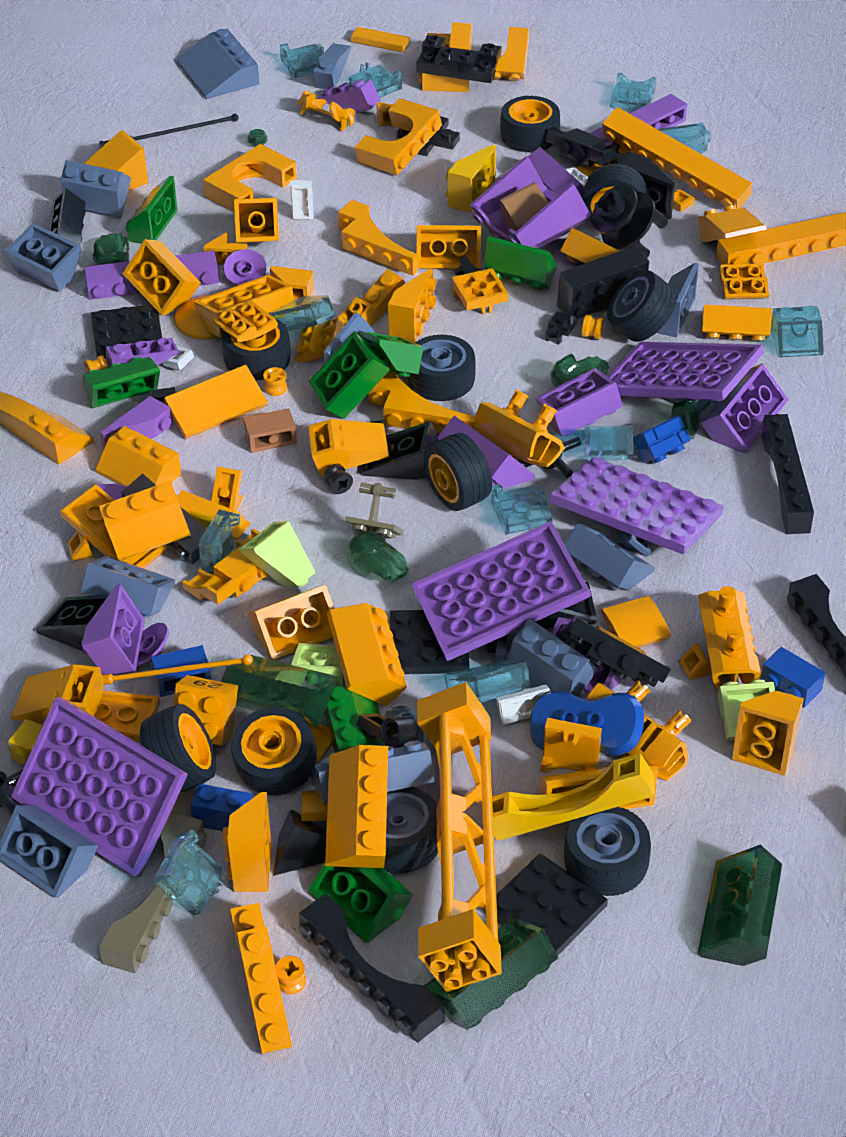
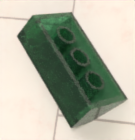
[221,655,339,727]
[697,844,782,966]
[424,918,558,1030]

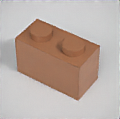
[243,408,297,453]

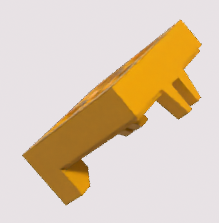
[452,268,508,315]
[540,718,602,773]

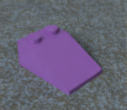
[82,584,145,676]

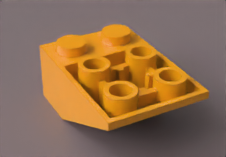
[388,268,436,343]
[308,419,389,476]
[11,664,104,723]

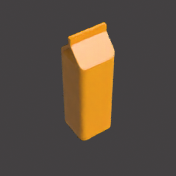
[177,490,251,541]

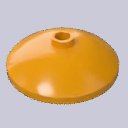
[175,294,219,340]

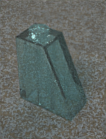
[658,123,711,154]
[269,295,336,331]
[444,660,531,703]

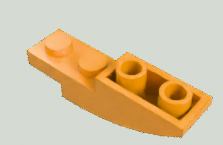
[340,269,406,326]

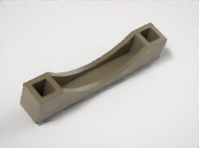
[99,812,207,973]

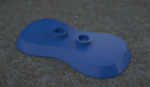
[530,690,644,755]

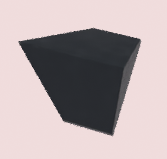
[273,809,326,876]

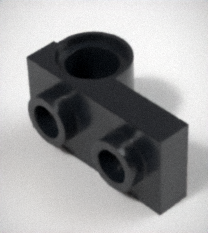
[356,713,417,749]

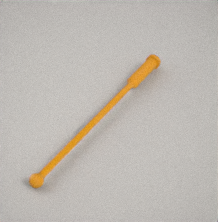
[102,654,253,685]

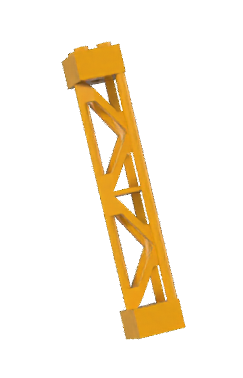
[417,682,502,992]

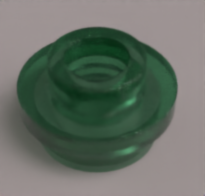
[248,129,268,147]

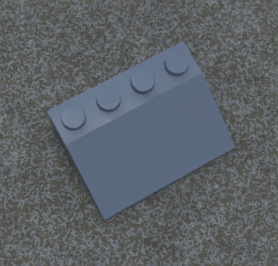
[177,28,259,99]
[311,741,435,805]

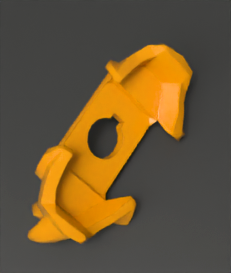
[297,91,356,131]

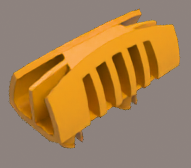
[474,389,565,467]
[698,586,761,690]
[586,680,691,781]

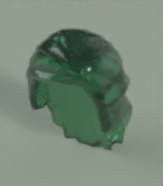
[92,233,130,265]
[550,353,610,388]
[346,531,409,582]

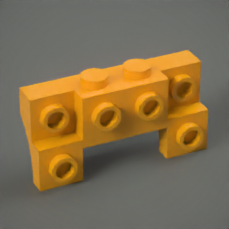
[182,528,268,605]

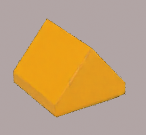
[67,531,94,561]
[678,643,711,680]

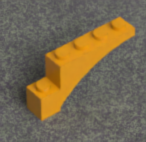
[338,200,418,276]
[369,371,477,434]
[230,902,292,1055]

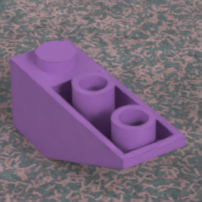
[318,79,381,113]
[106,338,179,368]

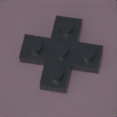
[397,116,460,156]

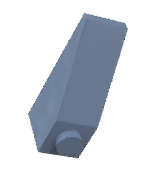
[314,43,351,89]

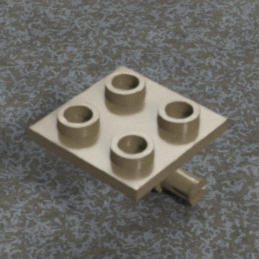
[345,482,404,538]

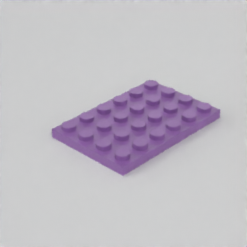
[608,342,764,401]
[549,457,724,554]
[411,521,591,661]
[11,697,188,877]

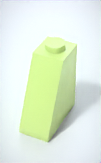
[239,521,315,588]

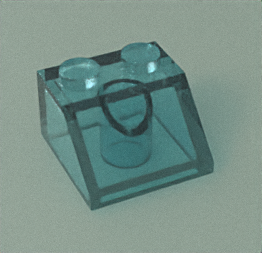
[771,306,824,358]
[581,426,634,460]

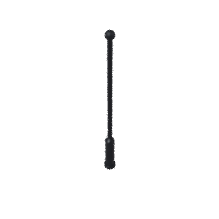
[99,113,239,148]

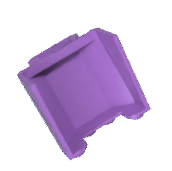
[470,156,591,249]

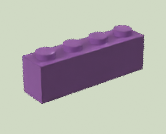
[527,147,584,199]

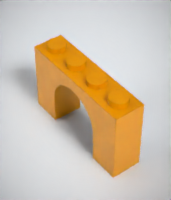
[449,22,530,81]
[419,33,472,92]
[354,98,442,175]
[203,144,297,213]

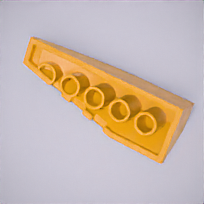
[0,391,95,464]

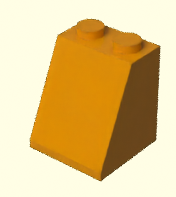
[84,130,148,191]
[234,198,279,243]

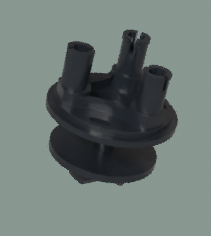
[592,185,668,258]

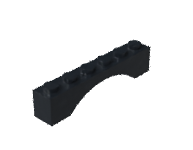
[761,414,814,534]
[787,574,846,677]
[299,893,445,1043]

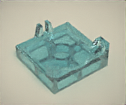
[280,43,324,78]
[348,62,402,98]
[610,72,656,111]
[491,485,553,535]
[199,509,241,575]
[153,830,224,916]

